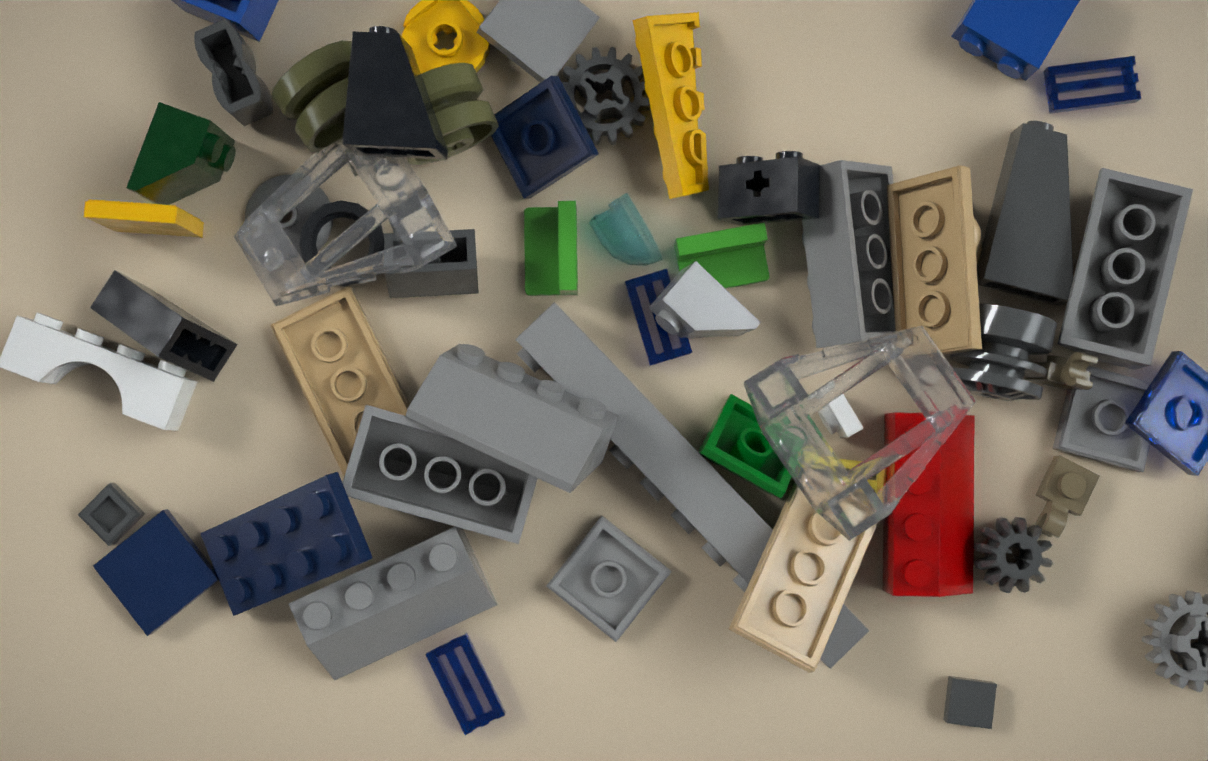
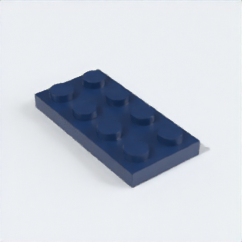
[200,471,373,616]

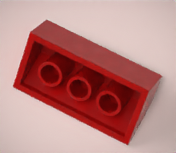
[883,412,975,597]

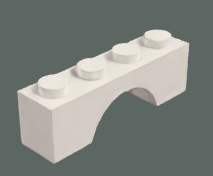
[0,313,197,431]

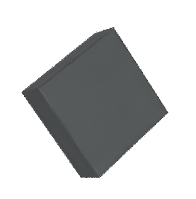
[78,483,145,546]
[943,676,997,729]

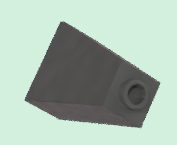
[977,121,1073,306]

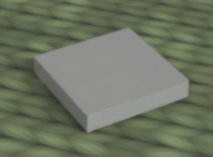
[477,0,600,83]
[1052,366,1165,472]
[547,516,671,642]

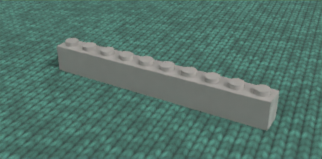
[515,302,869,669]

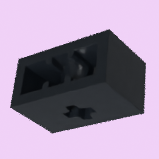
[718,151,820,225]

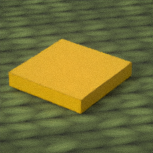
[83,199,204,238]

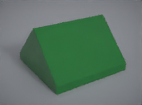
[698,394,807,499]

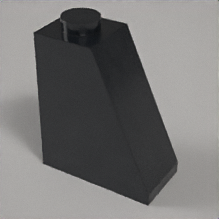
[342,26,448,160]
[90,270,238,382]

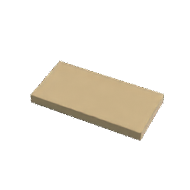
[887,165,982,361]
[270,286,410,476]
[729,466,883,673]

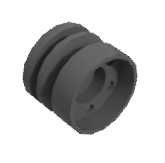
[945,303,1057,401]

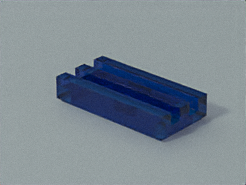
[1043,56,1141,114]
[625,269,693,366]
[425,632,506,735]

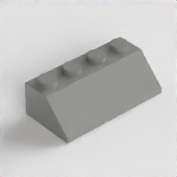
[802,160,896,348]
[1057,168,1193,370]
[405,344,619,493]
[343,405,538,544]
[289,527,497,680]

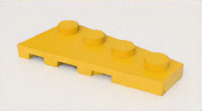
[633,12,709,199]

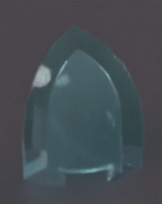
[589,193,662,266]

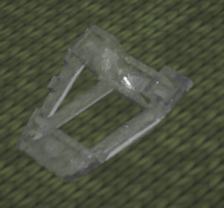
[234,137,457,306]
[743,326,976,541]

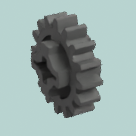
[562,47,651,145]

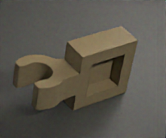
[1025,352,1098,390]
[1035,455,1100,538]

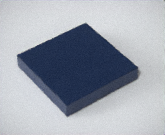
[491,75,599,199]
[93,509,219,636]

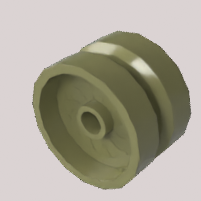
[272,40,352,152]
[407,63,499,165]

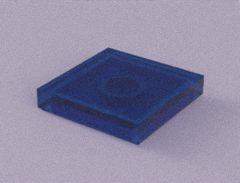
[1125,351,1208,476]

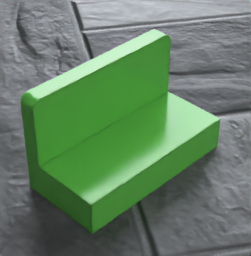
[524,201,578,296]
[674,222,770,289]

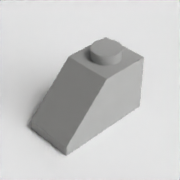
[649,261,761,338]

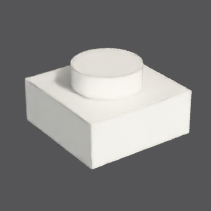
[818,389,863,438]

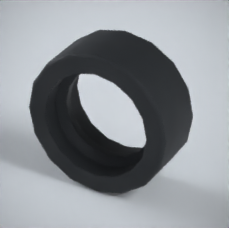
[299,200,384,287]

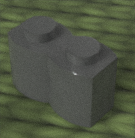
[194,19,273,126]

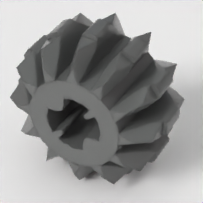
[973,517,1053,593]

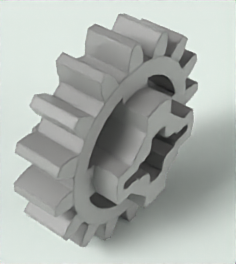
[1142,591,1208,692]

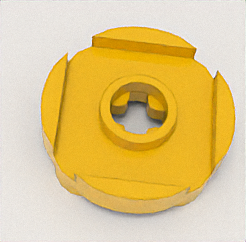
[402,0,490,74]

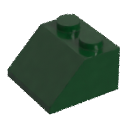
[126,102,236,205]

